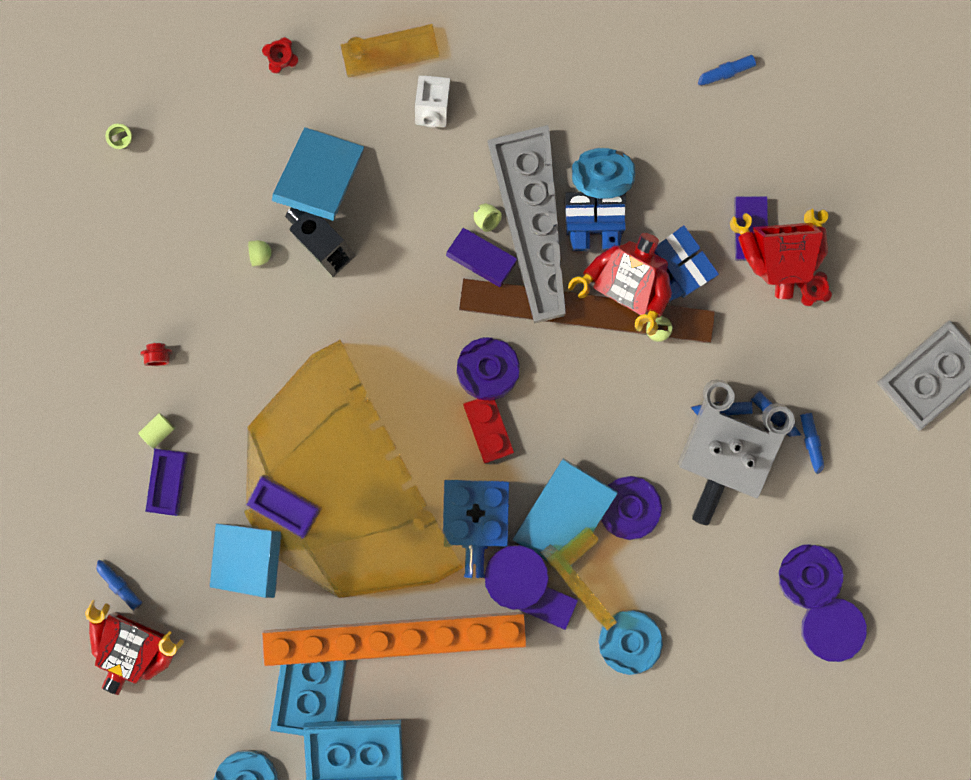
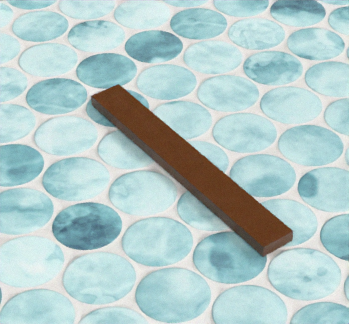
[459,278,715,344]

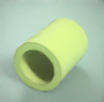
[138,413,175,449]

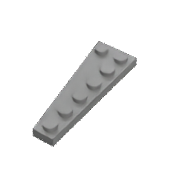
[487,125,566,324]

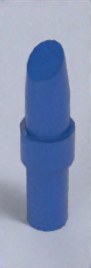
[698,55,756,85]
[751,391,801,437]
[690,401,753,415]
[800,412,824,474]
[96,560,143,611]

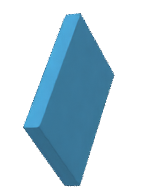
[272,127,364,221]
[513,458,618,573]
[210,523,281,598]
[270,660,347,736]
[303,720,404,780]

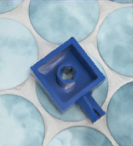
[442,480,509,578]

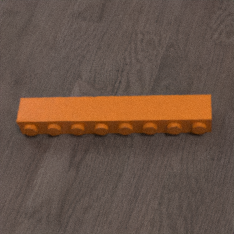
[262,611,526,666]

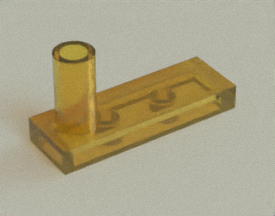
[340,24,439,78]
[541,527,617,630]

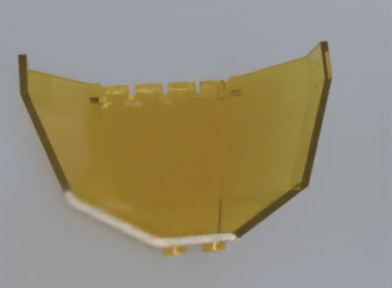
[244,339,464,598]

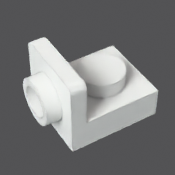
[415,75,450,127]

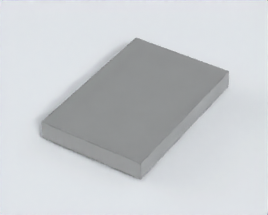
[876,320,971,431]

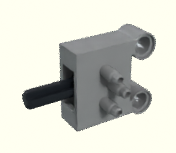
[678,379,795,526]

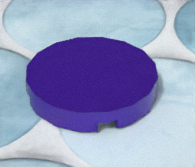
[456,337,520,401]
[601,476,662,540]
[778,544,843,609]
[484,545,549,610]
[801,598,867,662]

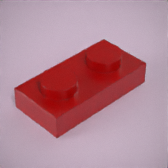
[463,399,514,464]

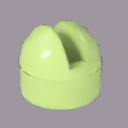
[105,124,132,149]
[474,203,502,232]
[248,240,272,266]
[646,316,672,342]

